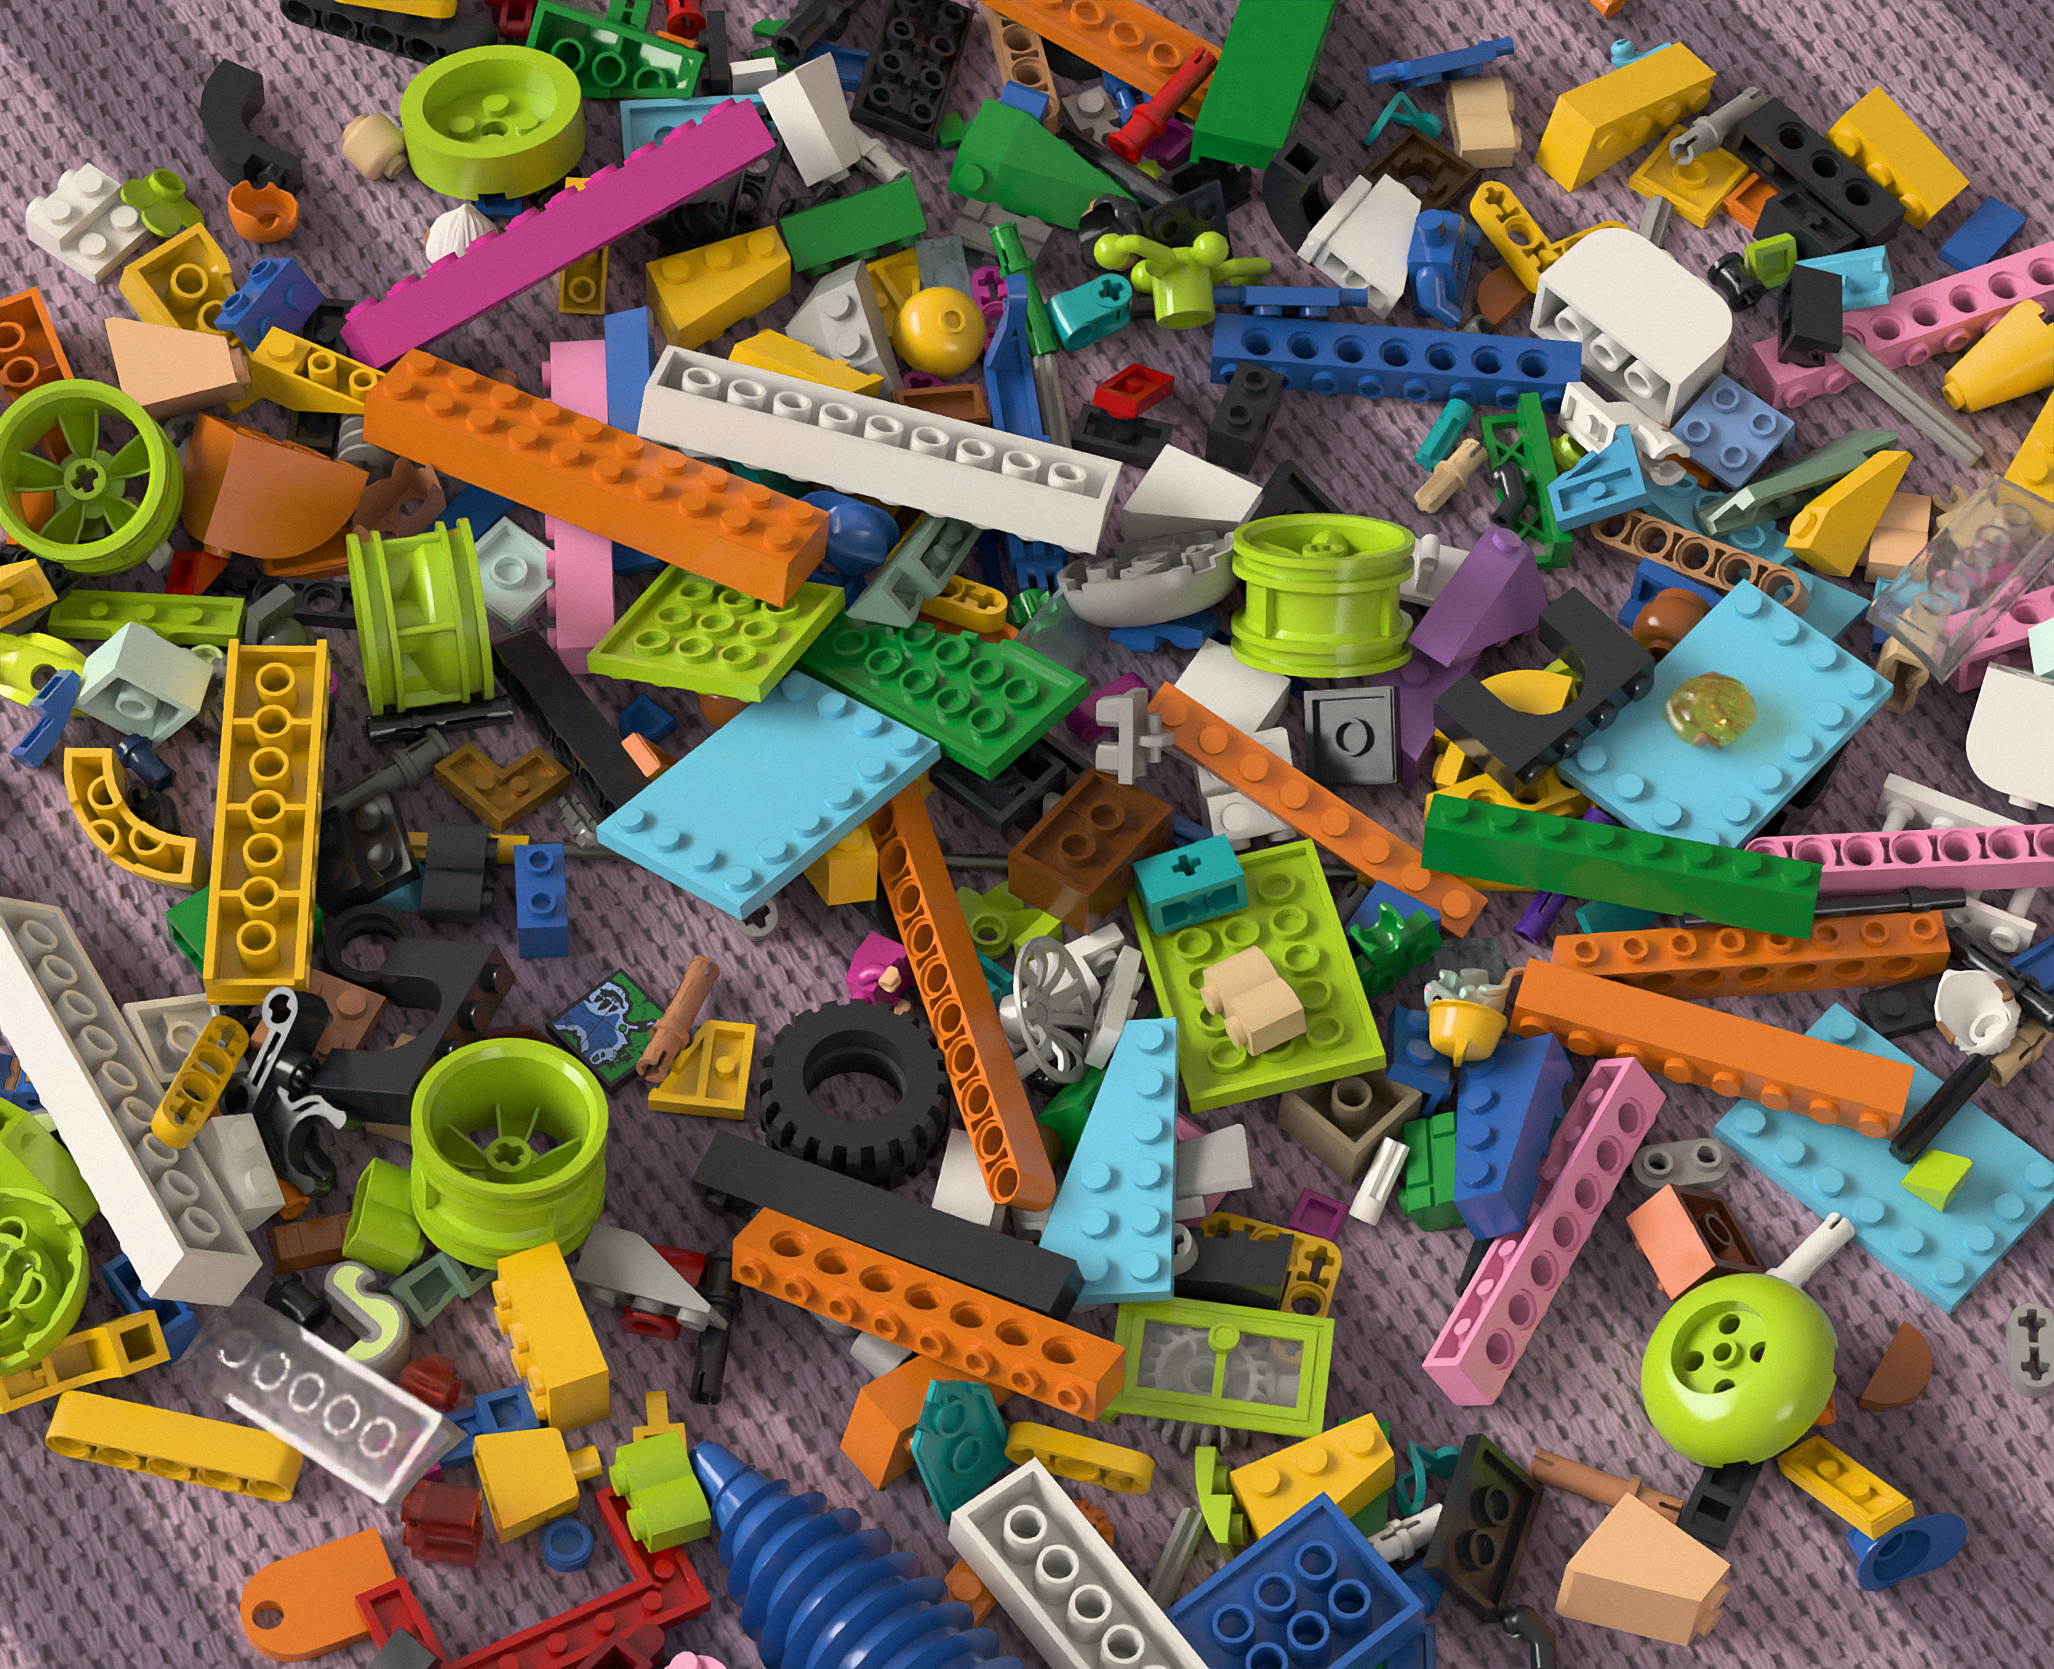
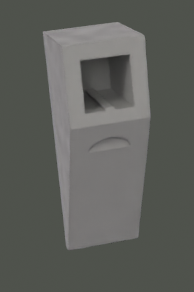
[572,1222,728,1331]

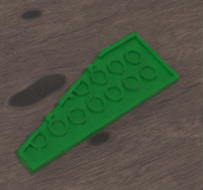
[792,605,1091,781]

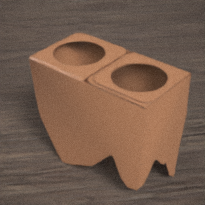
[352,456,446,542]

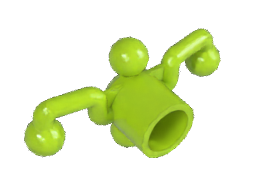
[1094,231,1271,330]

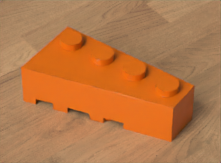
[840,1355,1017,1491]

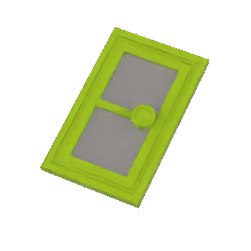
[1105,1297,1335,1438]

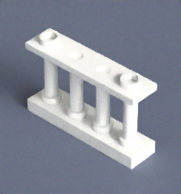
[1853,773,2054,954]

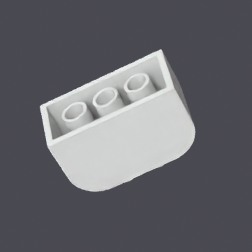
[1530,228,1732,428]
[1966,661,2054,810]

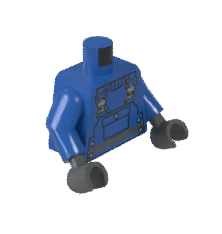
[1407,209,1510,334]

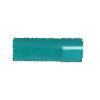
[1414,398,1473,473]

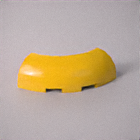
[64,748,210,891]

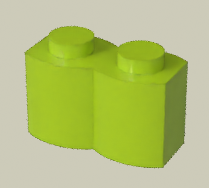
[342,1157,426,1277]
[609,1430,711,1553]

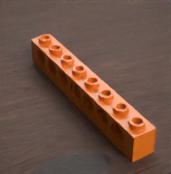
[1550,910,1951,1000]
[732,1207,1126,1423]

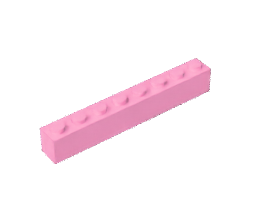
[542,340,616,674]

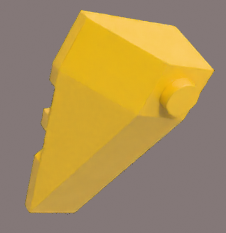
[118,222,263,417]

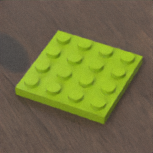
[586,564,846,702]

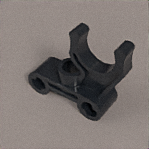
[219,986,362,1198]

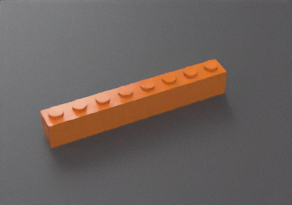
[1509,957,1915,1140]

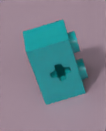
[1132,833,1249,936]

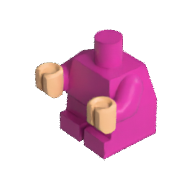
[845,931,917,1016]

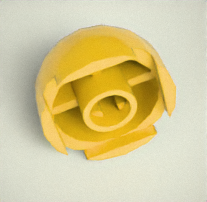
[892,286,987,381]

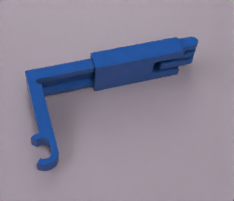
[983,274,1069,595]

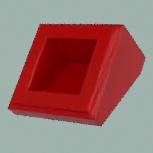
[165,551,228,596]

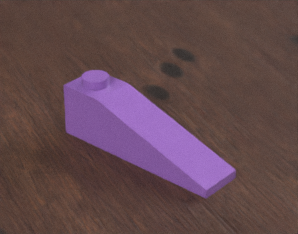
[1407,522,1549,668]

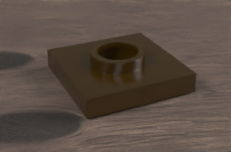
[1356,125,1482,214]

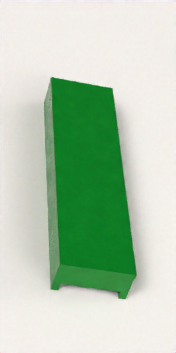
[1190,0,1341,170]

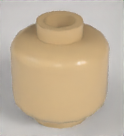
[341,113,408,180]

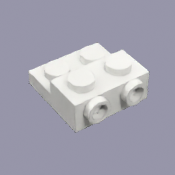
[25,163,155,285]
[1192,727,1297,851]
[120,993,250,1099]

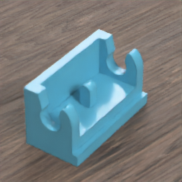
[1796,245,1895,312]

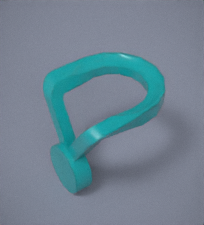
[1362,92,1444,147]
[1393,1440,1461,1516]

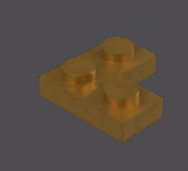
[433,742,571,834]

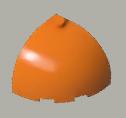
[181,411,369,559]

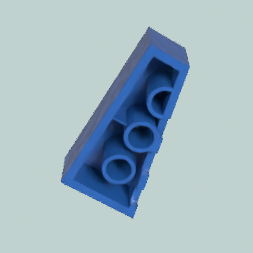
[1454,1033,1575,1241]

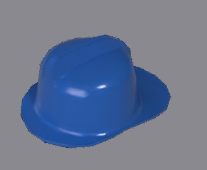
[799,490,900,576]
[1846,1513,1968,1591]

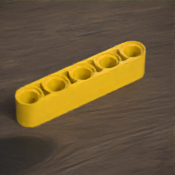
[45,1390,306,1503]

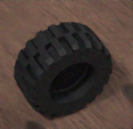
[759,999,951,1191]

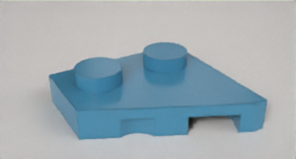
[1547,424,1651,533]

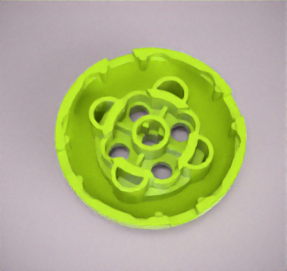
[0,1187,90,1378]
[1641,1273,1839,1468]

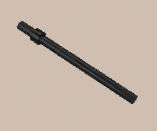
[1679,886,1966,930]

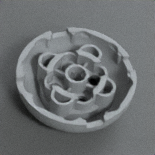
[1057,530,1240,628]

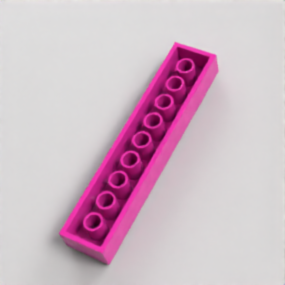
[339,97,776,372]

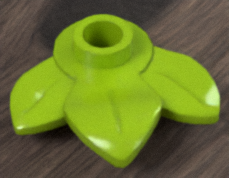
[121,168,204,238]
[956,880,1045,960]

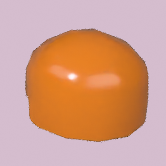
[227,180,300,244]

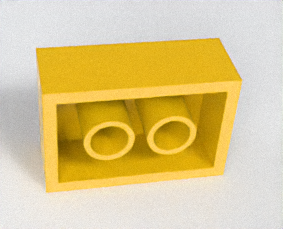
[492,1241,610,1433]

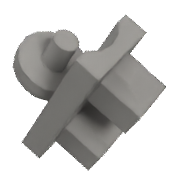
[1096,687,1175,785]

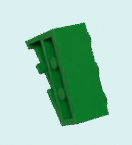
[780,172,928,276]

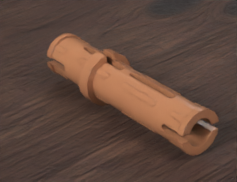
[636,956,720,1082]
[1528,1447,1685,1526]

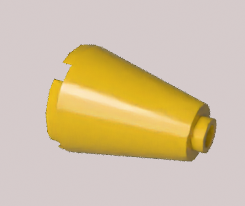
[1942,299,2054,414]

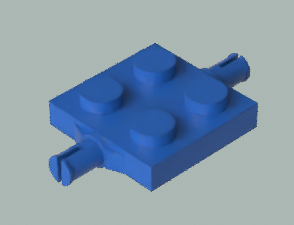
[1366,36,1514,90]
[1212,284,1368,319]

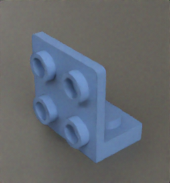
[1670,373,1795,491]

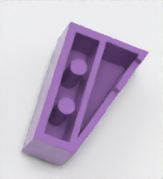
[1366,647,1480,792]

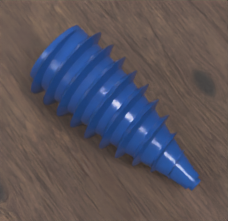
[688,1440,1024,1669]

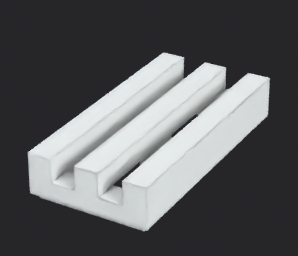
[1297,175,1372,263]

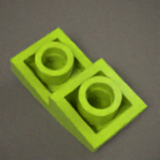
[1195,1447,1248,1564]

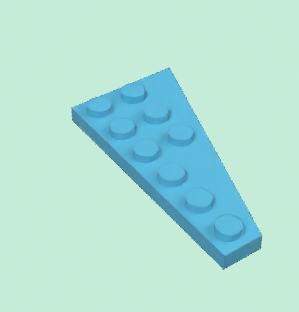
[1039,1017,1180,1305]

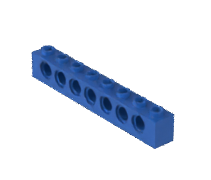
[1210,313,1582,414]

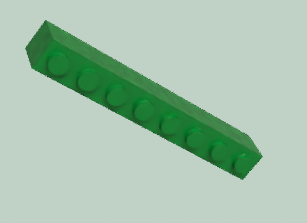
[1421,793,1823,940]

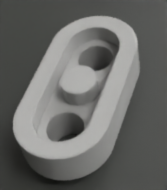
[1630,1138,1730,1197]

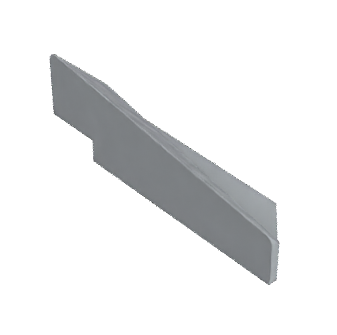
[1010,1124,1255,1241]

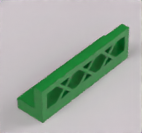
[1479,392,1573,570]

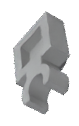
[1060,85,1120,146]

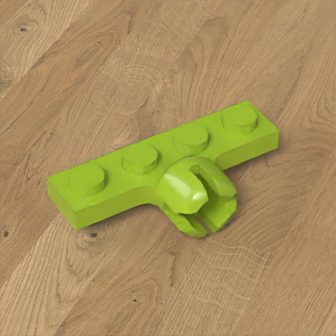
[48,589,247,647]

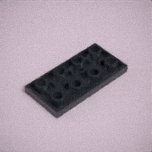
[849,0,975,151]

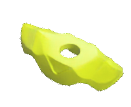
[0,632,93,718]

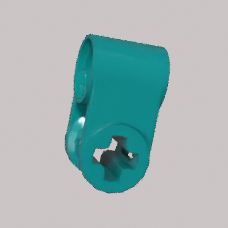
[1045,274,1132,352]

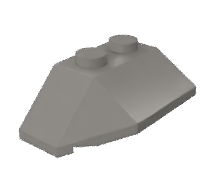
[785,259,904,403]

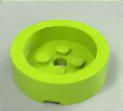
[400,45,586,201]

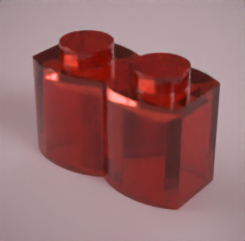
[401,1479,484,1569]

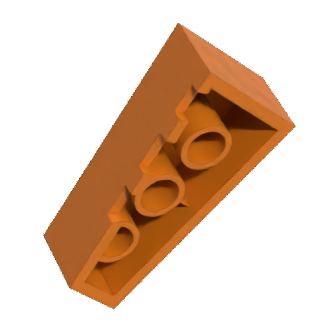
[0,286,103,466]

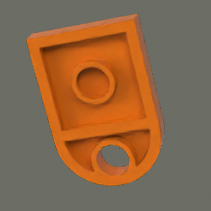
[240,1526,396,1663]

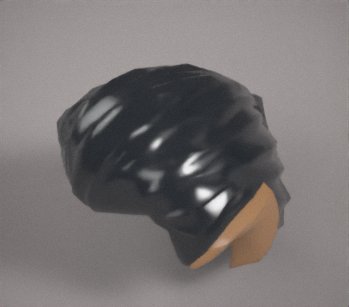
[1078,193,1145,273]

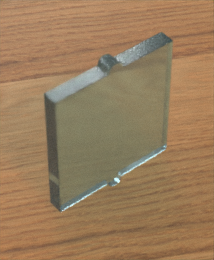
[1012,588,1097,673]

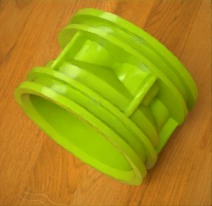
[346,517,494,716]

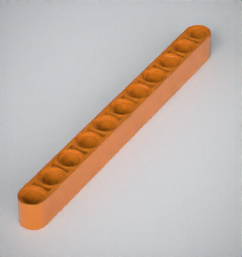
[866,779,1056,1213]

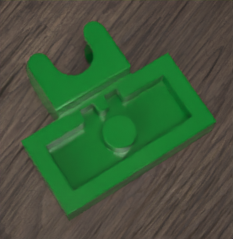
[1349,902,1444,1002]

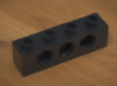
[1729,97,1907,251]

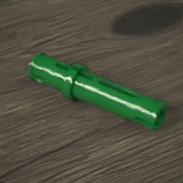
[988,221,1061,358]

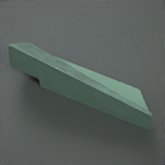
[1693,429,1899,539]
[845,514,984,628]
[377,1248,498,1328]

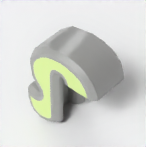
[324,1261,411,1391]

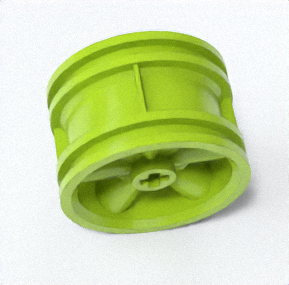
[0,379,184,577]
[1231,513,1415,678]
[411,1038,609,1271]

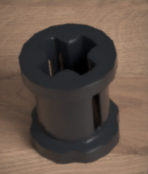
[1707,252,1766,312]
[263,1270,332,1338]

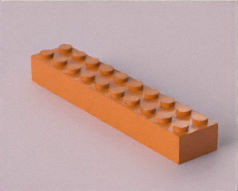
[362,348,831,608]

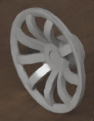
[1000,936,1095,1084]

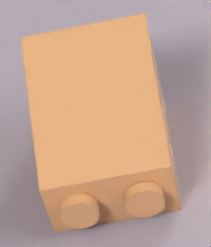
[104,317,252,421]
[1554,1492,1731,1647]

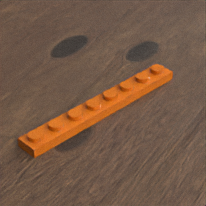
[1147,680,1489,942]

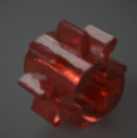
[397,1351,462,1419]

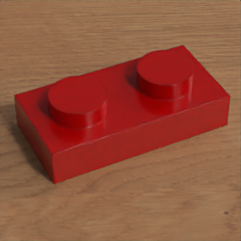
[1092,363,1175,420]

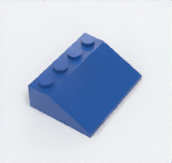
[1164,1491,1425,1669]

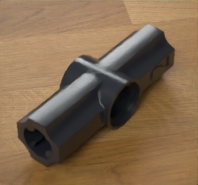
[771,0,866,66]

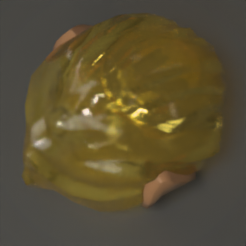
[1661,671,1757,750]

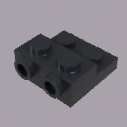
[315,791,421,919]

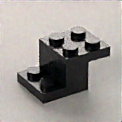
[929,731,1093,834]

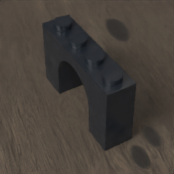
[1433,586,1655,798]
[309,937,516,1126]

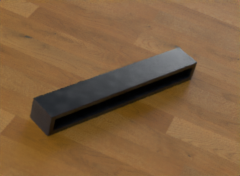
[691,1129,1085,1323]

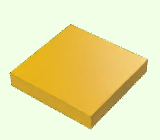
[1628,123,1751,229]

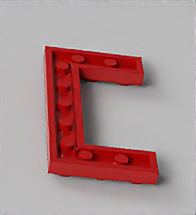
[355,1486,712,1669]

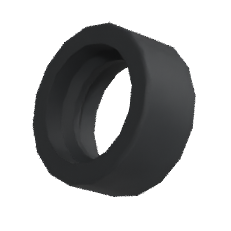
[323,904,416,999]

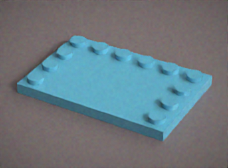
[1557,578,1894,849]
[596,670,941,921]
[1712,1002,2054,1315]

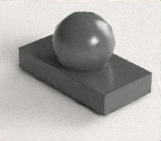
[244,583,308,646]

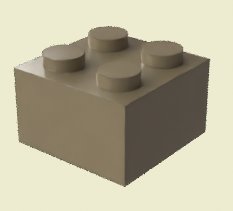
[1277,1068,1423,1185]

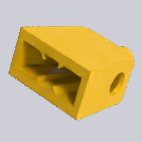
[472,1427,603,1544]

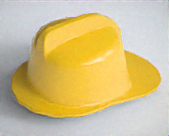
[1427,999,1507,1067]

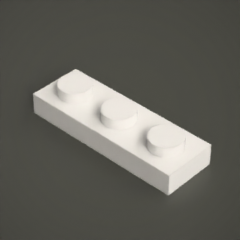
[1084,945,1145,1070]

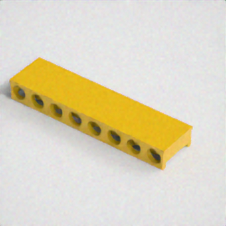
[203,639,331,1005]

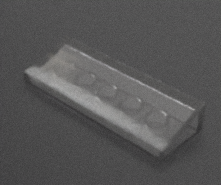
[1865,473,2054,685]
[173,1290,468,1512]

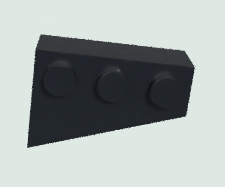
[1174,1227,1295,1311]

